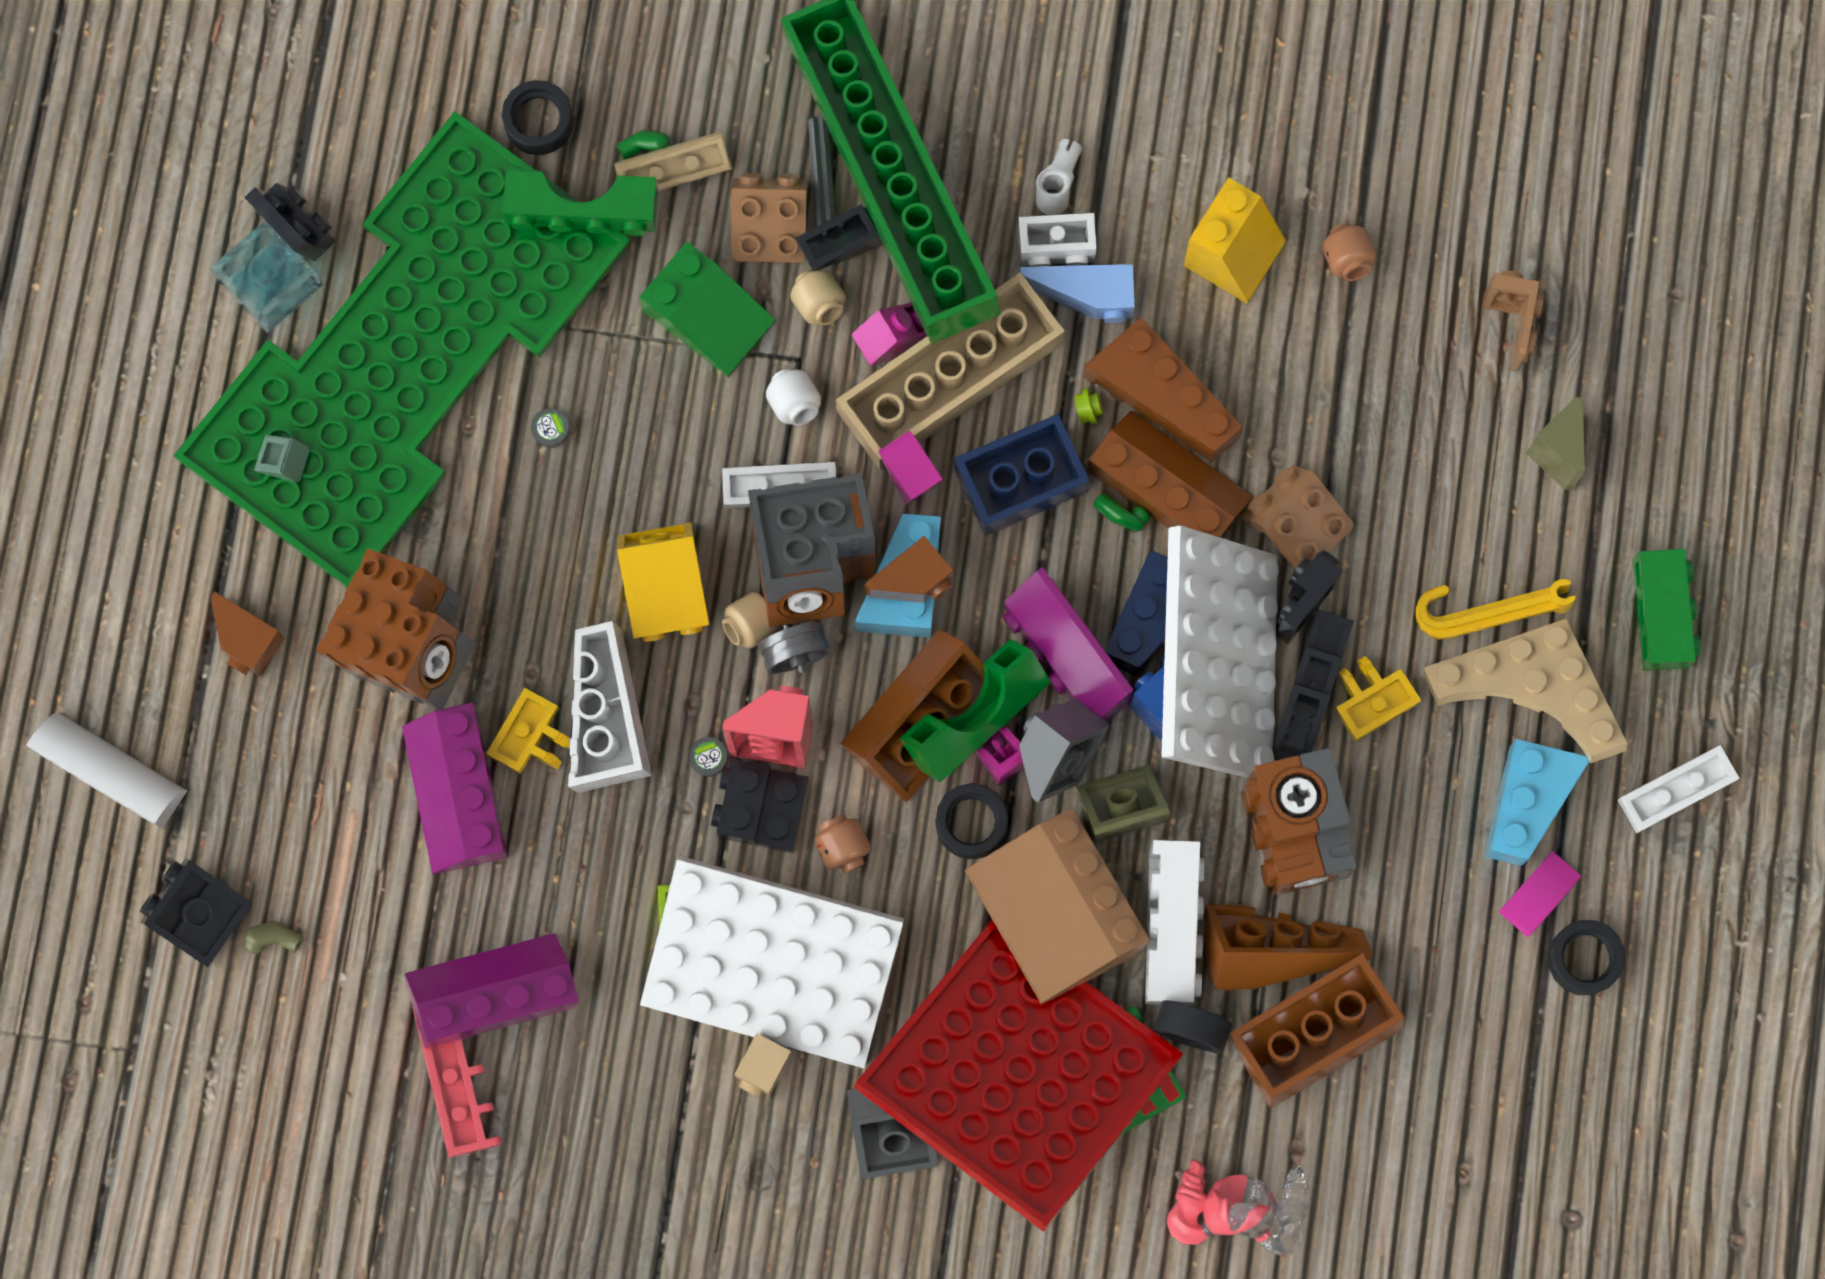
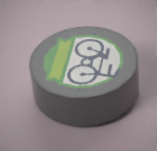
[531,408,570,448]
[689,737,728,777]

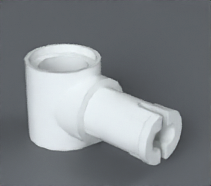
[1036,139,1082,215]

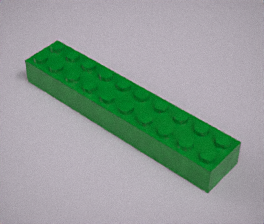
[780,0,1000,344]

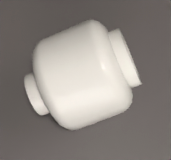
[766,369,821,426]

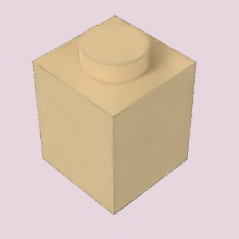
[734,1033,792,1098]

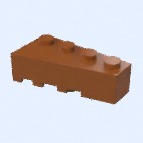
[1083,317,1243,462]

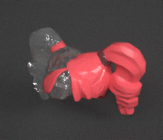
[1167,1160,1309,1256]

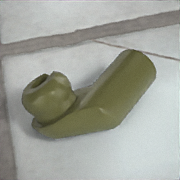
[243,921,304,954]

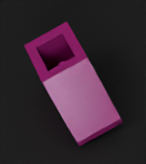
[851,303,927,366]

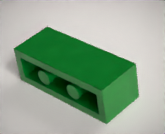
[1633,549,1700,671]

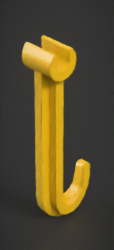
[1415,579,1576,640]

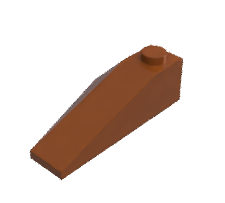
[1204,905,1373,991]

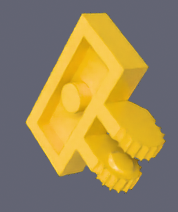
[1335,656,1421,742]
[486,688,571,774]

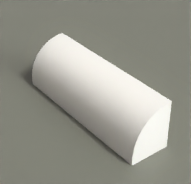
[26,713,187,829]

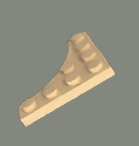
[1423,619,1627,763]

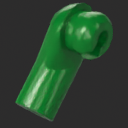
[616,130,672,160]
[1093,492,1150,532]

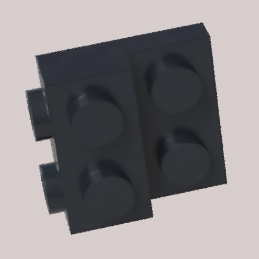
[244,182,336,261]
[1276,550,1343,645]
[711,759,809,853]
[139,858,253,967]

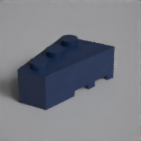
[1104,550,1168,676]

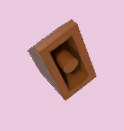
[864,536,954,603]
[210,592,285,676]

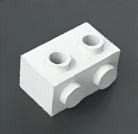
[1018,213,1096,267]

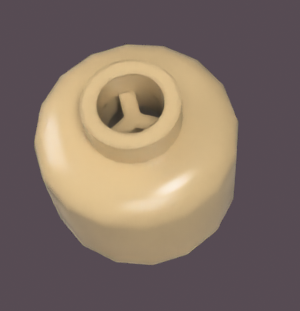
[791,269,846,326]
[722,592,779,649]

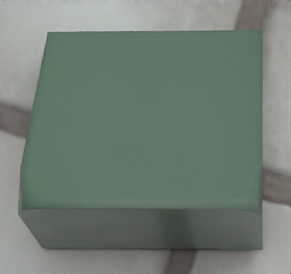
[254,435,309,482]

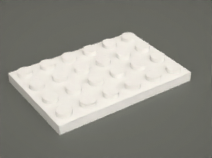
[1162,526,1279,778]
[640,856,905,1068]

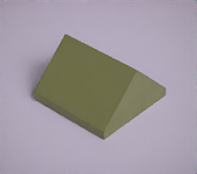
[1526,397,1585,490]
[1076,765,1170,843]

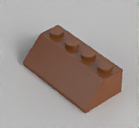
[1087,411,1253,538]
[840,629,984,802]
[1229,953,1405,1109]

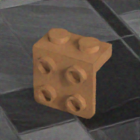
[731,173,808,263]
[1481,271,1543,371]
[1240,465,1353,570]

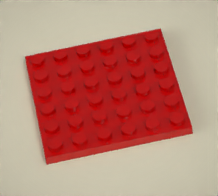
[854,920,1183,1232]

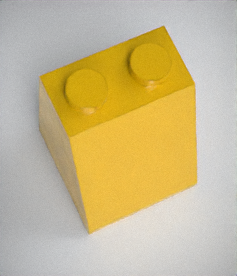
[1183,177,1286,304]
[617,522,709,642]

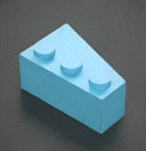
[855,514,941,638]
[1484,739,1589,866]

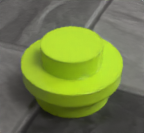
[1074,387,1104,425]

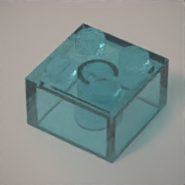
[210,221,323,334]

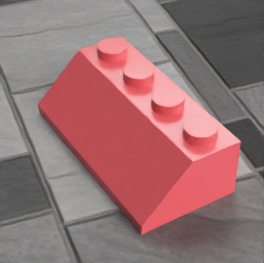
[722,686,813,769]

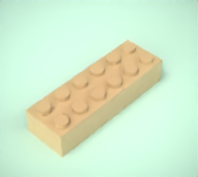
[836,272,1065,470]

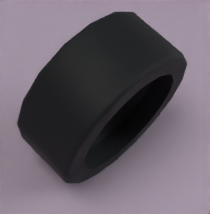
[501,80,574,155]
[935,783,1009,860]
[1548,920,1625,995]
[1153,1000,1232,1053]

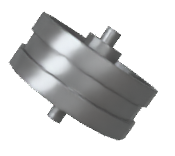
[758,622,831,674]

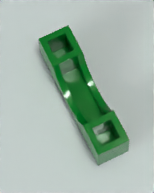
[502,170,658,236]
[900,639,1051,783]

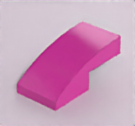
[1499,851,1582,937]

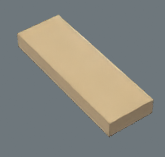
[614,131,732,191]

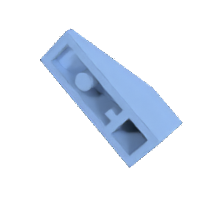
[1020,264,1135,324]

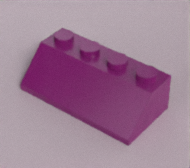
[1002,567,1134,722]
[402,702,508,875]
[404,933,579,1049]

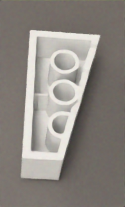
[568,621,652,793]
[1145,840,1204,1006]

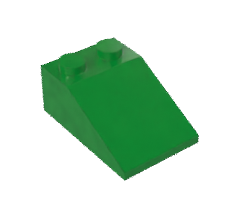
[639,241,776,378]

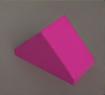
[878,430,943,505]
[974,725,1024,786]

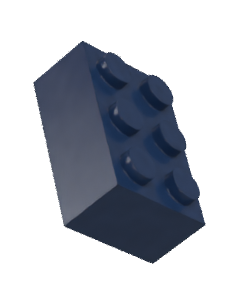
[954,414,1090,537]

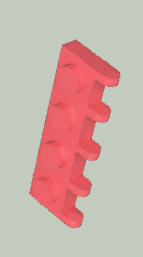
[412,1007,502,1159]

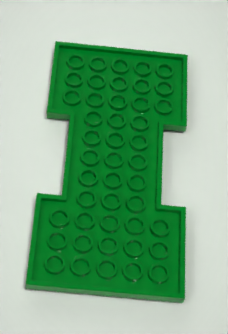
[173,111,631,588]

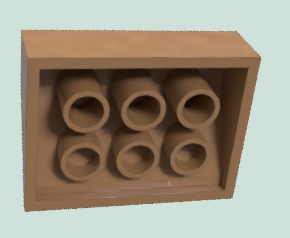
[965,808,1150,1005]

